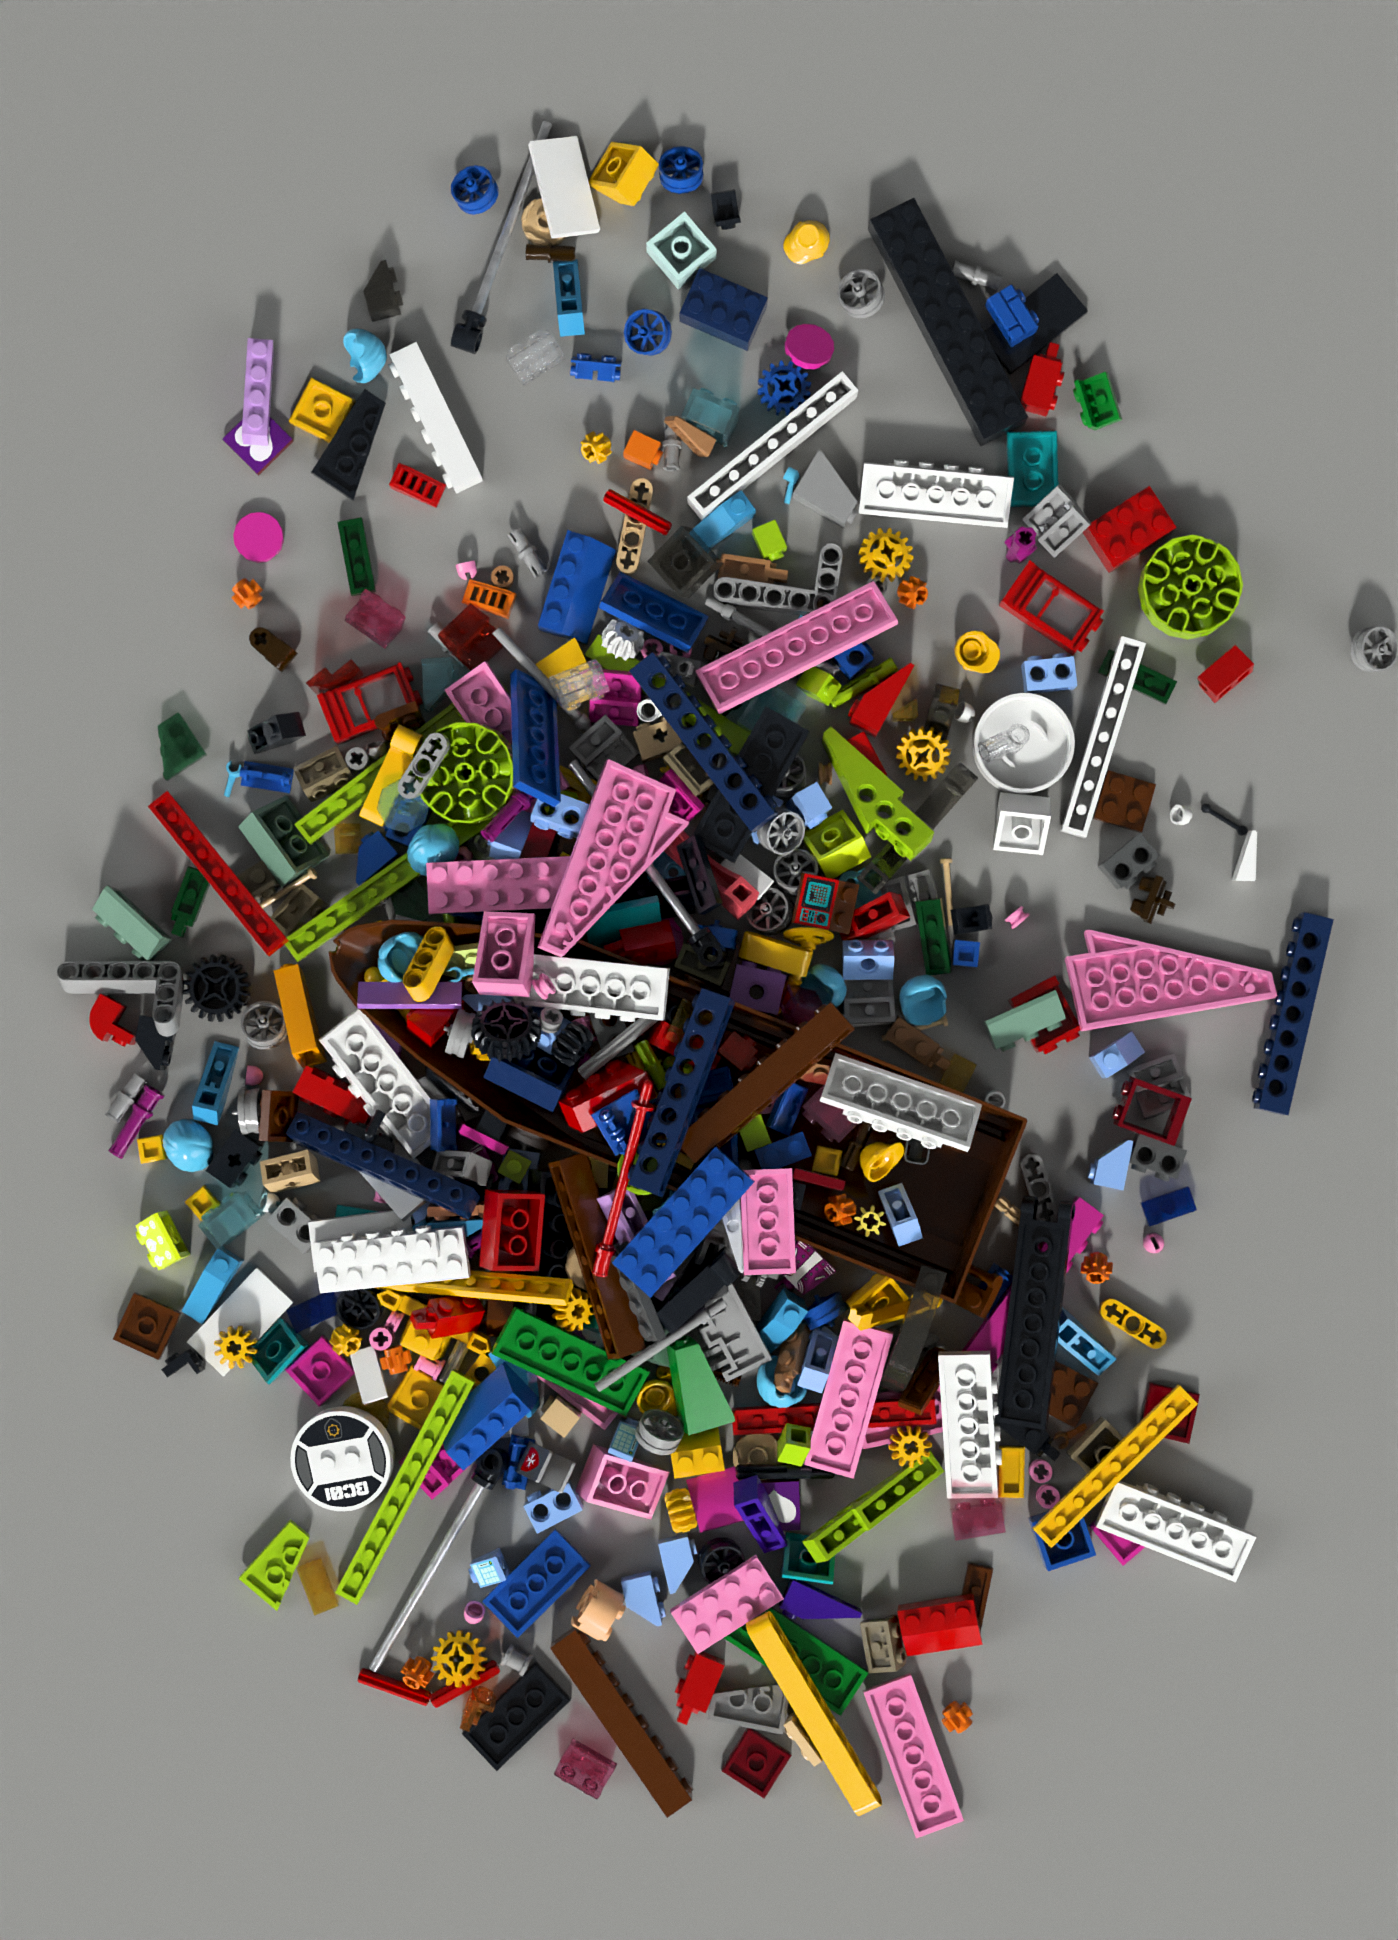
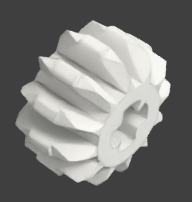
[601,619,644,661]

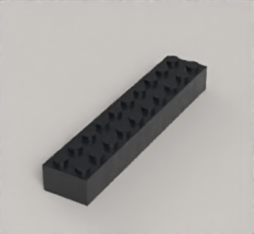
[868,198,1028,447]

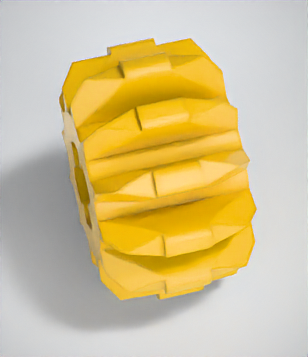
[550,1287,594,1332]
[214,1325,258,1369]
[888,1425,932,1468]
[664,1488,697,1533]

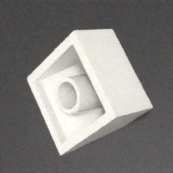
[993,792,1051,855]

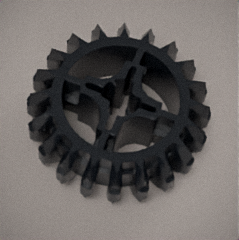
[183,954,251,1022]
[471,998,541,1063]

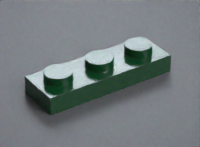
[337,517,376,597]
[1097,649,1177,705]
[915,897,952,975]

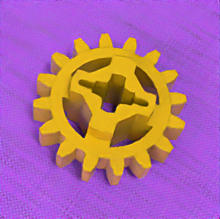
[858,528,914,582]
[896,726,951,782]
[431,1630,488,1687]

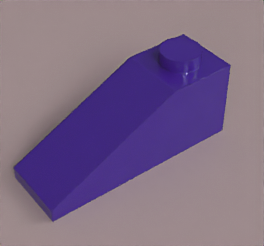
[733,1475,788,1553]
[779,1579,862,1619]

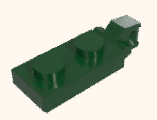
[171,866,210,938]

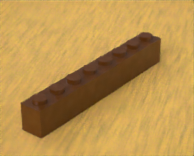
[681,1002,855,1166]
[548,1153,646,1359]
[550,1627,694,1818]

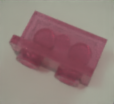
[344,589,406,649]
[950,1498,1006,1541]
[554,1738,617,1799]

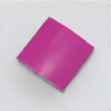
[589,668,642,727]
[398,1444,469,1500]
[686,1466,744,1533]

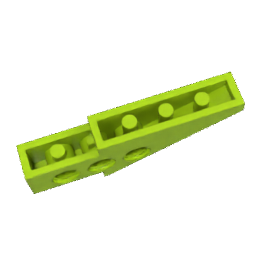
[822,726,934,861]
[802,1451,945,1563]

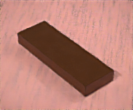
[898,1345,947,1415]
[961,1562,993,1632]

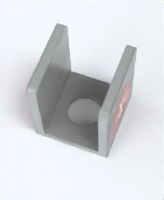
[515,1441,576,1493]

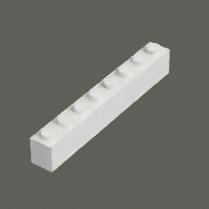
[687,371,858,521]
[1060,636,1146,838]

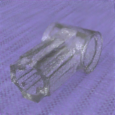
[978,724,1030,763]

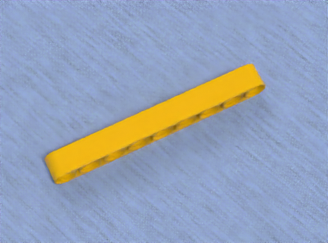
[746,1611,882,1816]

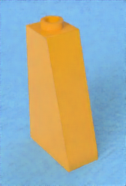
[273,963,327,1068]

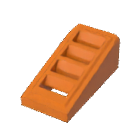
[461,579,517,619]

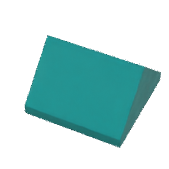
[249,1317,309,1385]
[781,1532,835,1585]

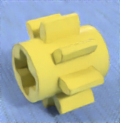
[854,1205,886,1237]

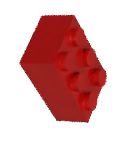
[1082,486,1177,573]
[479,1189,545,1271]

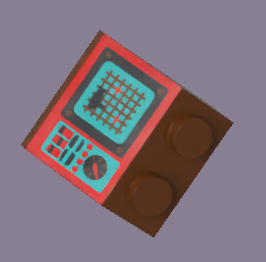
[792,873,859,934]

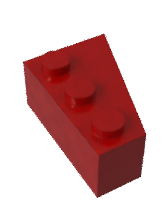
[558,1059,656,1133]
[292,1065,371,1126]

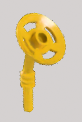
[772,927,834,1016]

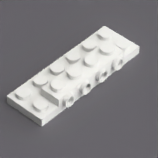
[859,459,1014,528]
[513,954,670,1022]
[319,1008,430,1159]
[820,1053,982,1152]
[313,1225,471,1293]
[938,1351,1002,1498]
[1095,1481,1256,1582]

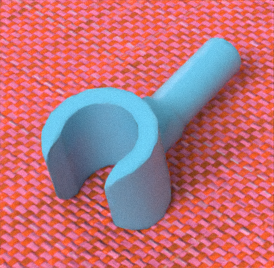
[783,467,800,504]
[223,761,242,797]
[446,967,475,982]

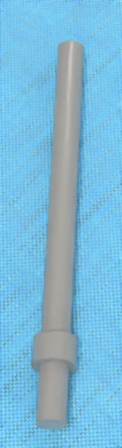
[705,596,838,677]
[492,627,592,732]
[594,1297,728,1392]

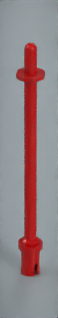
[591,1080,654,1277]

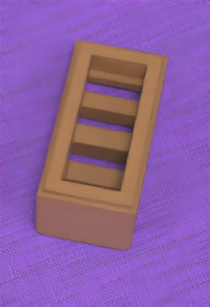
[664,416,716,457]

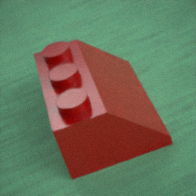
[897,1593,983,1656]

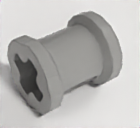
[345,747,371,772]
[500,1644,533,1676]

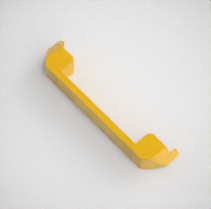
[377,1290,492,1354]
[848,1291,943,1331]

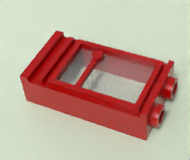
[999,560,1104,656]
[317,662,423,745]

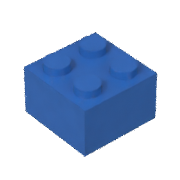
[1028,1510,1096,1571]

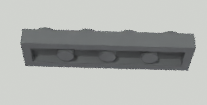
[611,1242,666,1341]

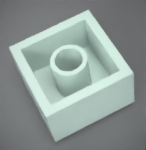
[646,211,717,290]

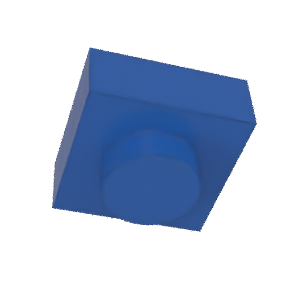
[952,940,980,968]

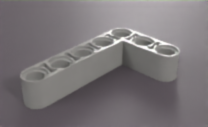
[714,543,843,616]
[57,961,185,1037]

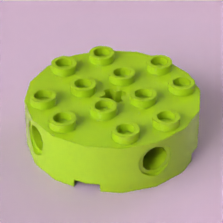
[1138,535,1243,640]
[415,722,517,823]

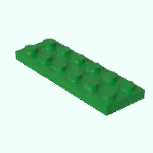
[491,1306,650,1417]
[724,1607,868,1716]

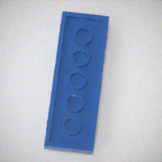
[510,669,561,807]
[612,1146,755,1298]

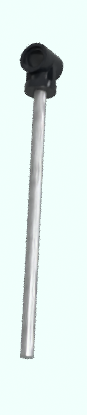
[451,121,552,354]
[568,760,727,967]
[369,1448,510,1673]

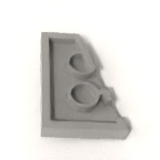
[707,1684,789,1735]

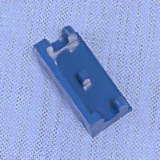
[430,1098,458,1152]

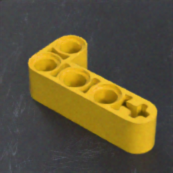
[359,724,423,827]

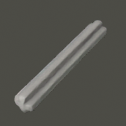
[578,1018,659,1079]

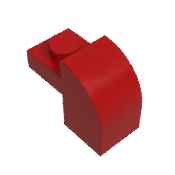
[89,994,136,1047]

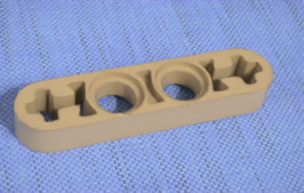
[616,478,653,575]

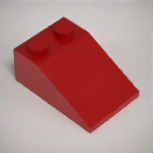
[848,663,915,738]

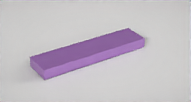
[357,982,463,1009]

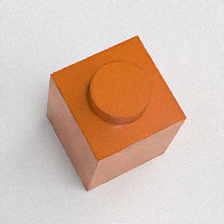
[623,430,663,471]

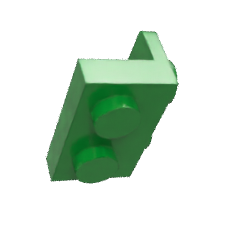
[1073,371,1122,430]

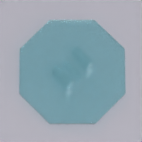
[377,779,429,833]

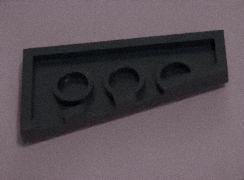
[311,389,386,501]

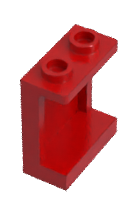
[1008,975,1080,1054]

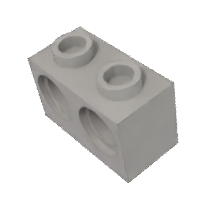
[266,1197,321,1254]

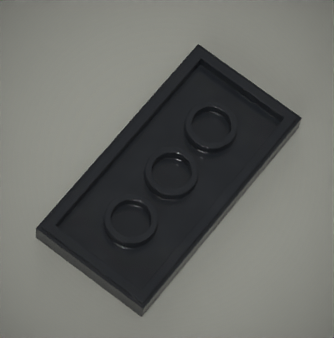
[984,273,1088,375]
[462,1661,571,1771]

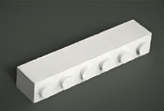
[388,342,483,494]

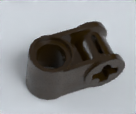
[249,627,298,672]

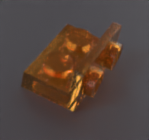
[460,1686,496,1732]

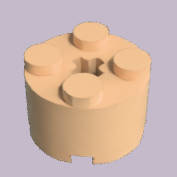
[571,1579,626,1641]

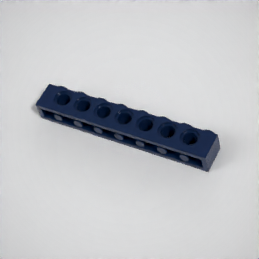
[629,652,778,833]
[1252,912,1334,1116]
[628,988,735,1197]
[286,1112,480,1220]

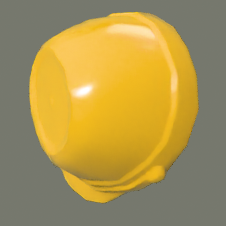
[783,220,830,264]
[954,631,1000,673]
[859,1142,904,1182]
[636,1379,677,1417]

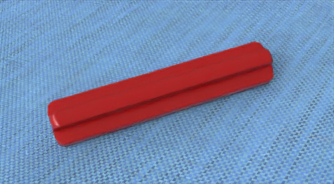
[603,489,672,535]
[430,1660,500,1708]
[357,1668,431,1706]

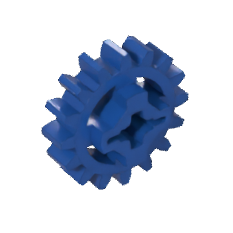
[757,360,811,416]

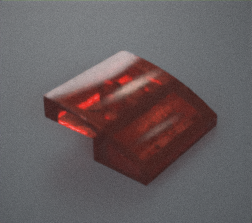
[438,603,504,671]
[306,659,364,694]

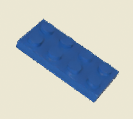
[599,572,709,653]
[482,1528,591,1638]

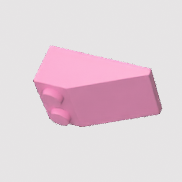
[472,911,535,997]
[575,1444,670,1519]

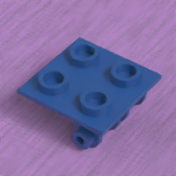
[591,1089,651,1156]

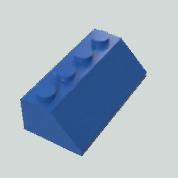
[538,530,616,645]
[443,1362,539,1471]

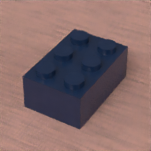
[679,268,768,351]
[483,1047,579,1112]

